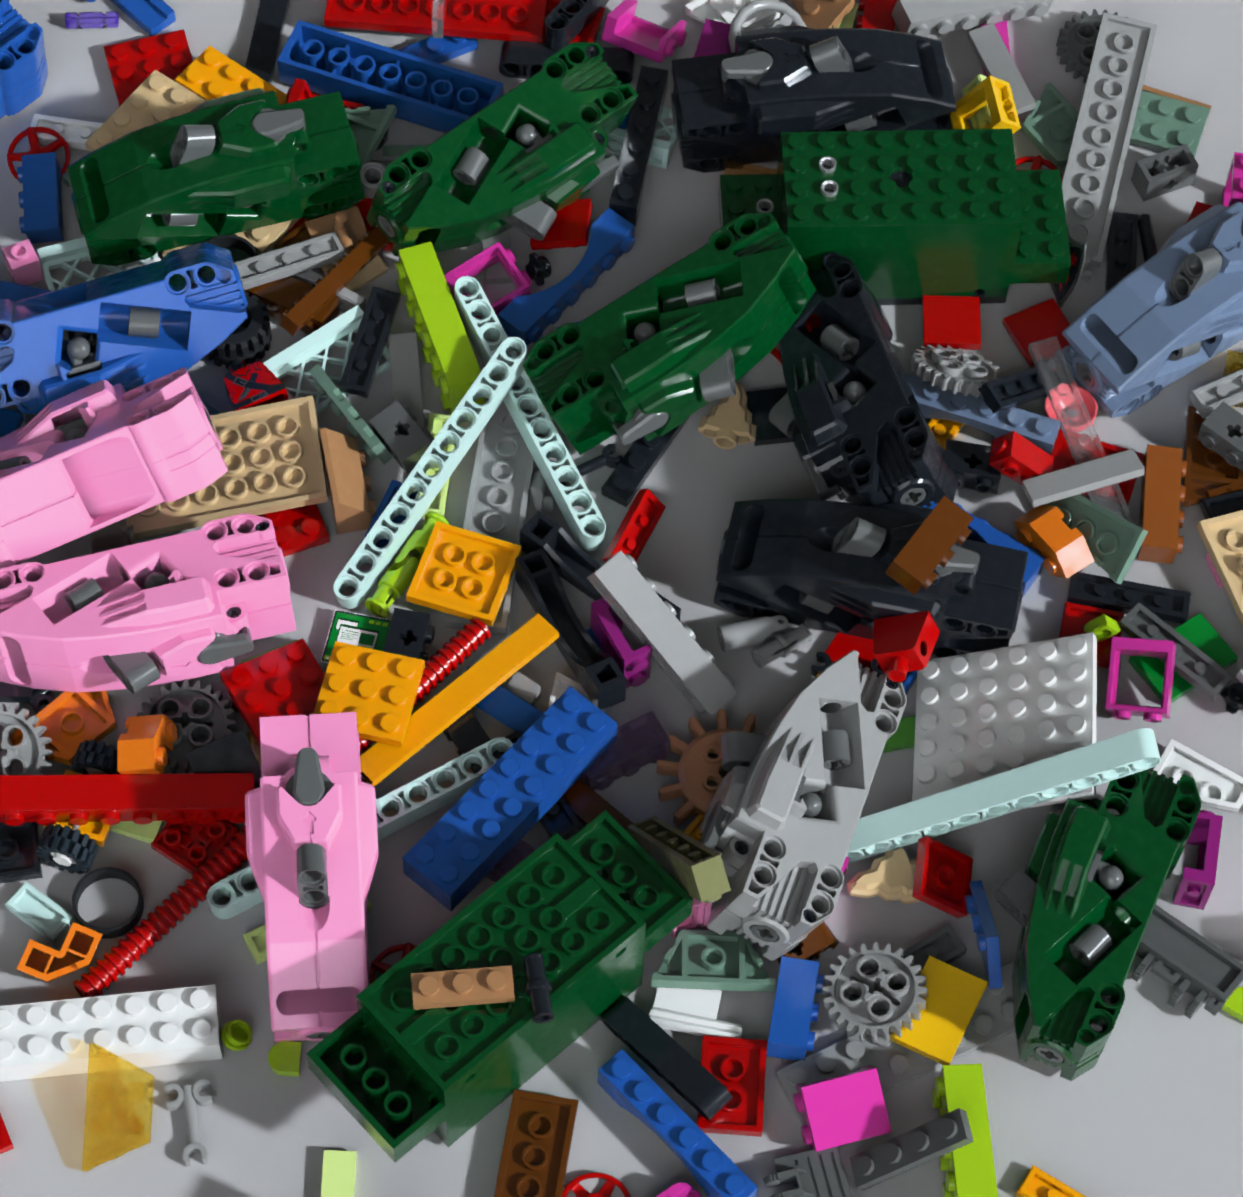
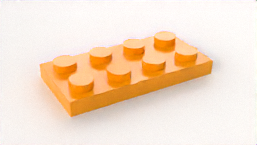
[175,46,287,105]

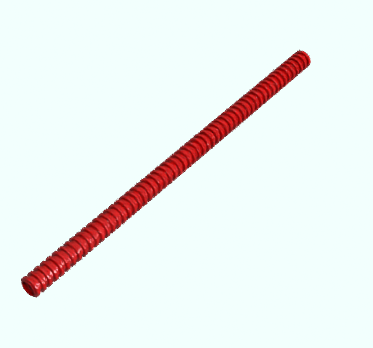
[73,617,491,998]

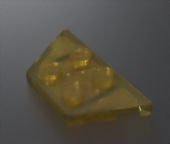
[81,1043,154,1172]

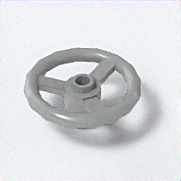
[728,0,807,53]

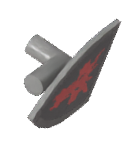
[1050,242,1092,308]

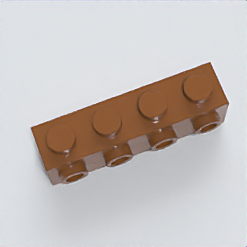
[1137,444,1187,564]

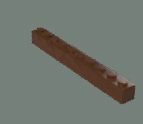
[279,225,389,336]

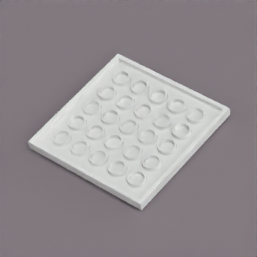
[912,632,1097,809]

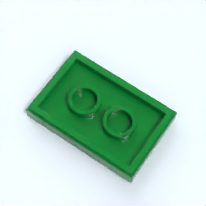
[1128,613,1238,703]

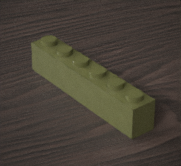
[626,816,731,903]

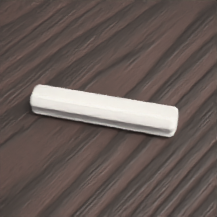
[649,1007,743,1038]

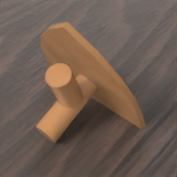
[305,206,366,263]

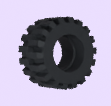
[206,291,272,369]

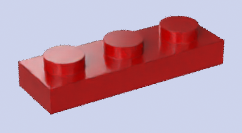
[602,488,666,562]

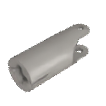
[717,615,788,652]

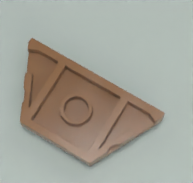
[790,0,856,29]

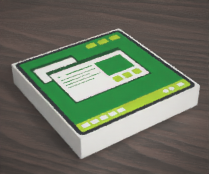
[320,609,391,667]

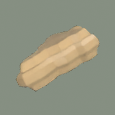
[698,383,757,450]
[846,847,920,904]

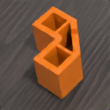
[1014,504,1094,579]
[117,714,177,774]
[16,922,103,983]

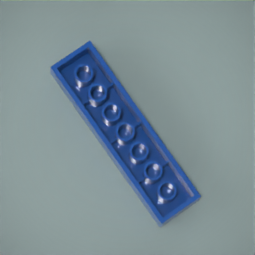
[277,20,504,133]
[402,687,617,911]

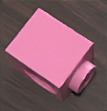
[2,239,44,286]

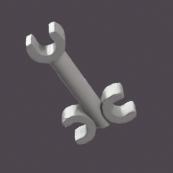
[164,1079,213,1166]

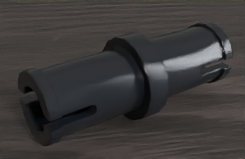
[522,953,554,1024]

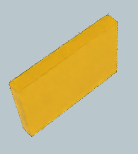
[890,955,988,1065]

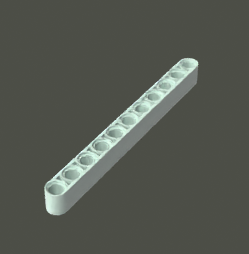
[453,276,606,551]
[333,337,528,609]
[846,728,1161,863]
[207,737,513,919]

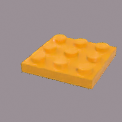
[406,521,522,627]
[313,641,425,747]

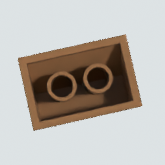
[319,428,376,534]

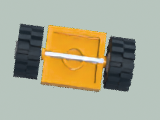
[35,740,121,874]

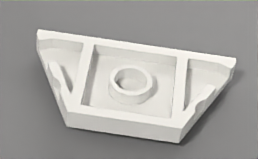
[684,0,780,30]

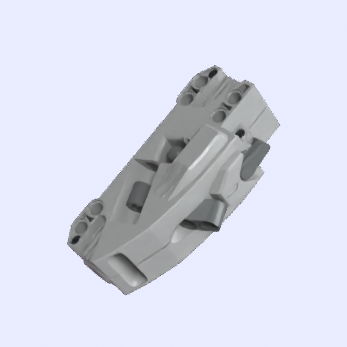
[700,650,907,961]

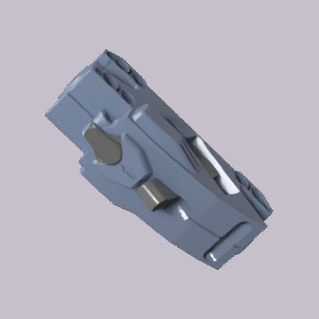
[1056,202,1243,418]

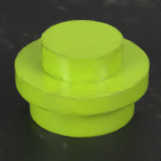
[220,1019,252,1051]

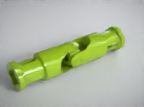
[365,511,449,618]

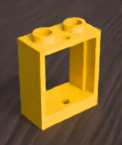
[950,75,1021,134]

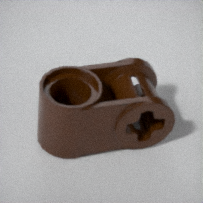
[777,922,839,966]

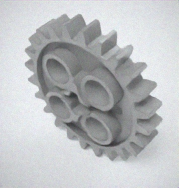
[910,344,1005,398]
[0,703,54,775]
[822,942,928,1043]

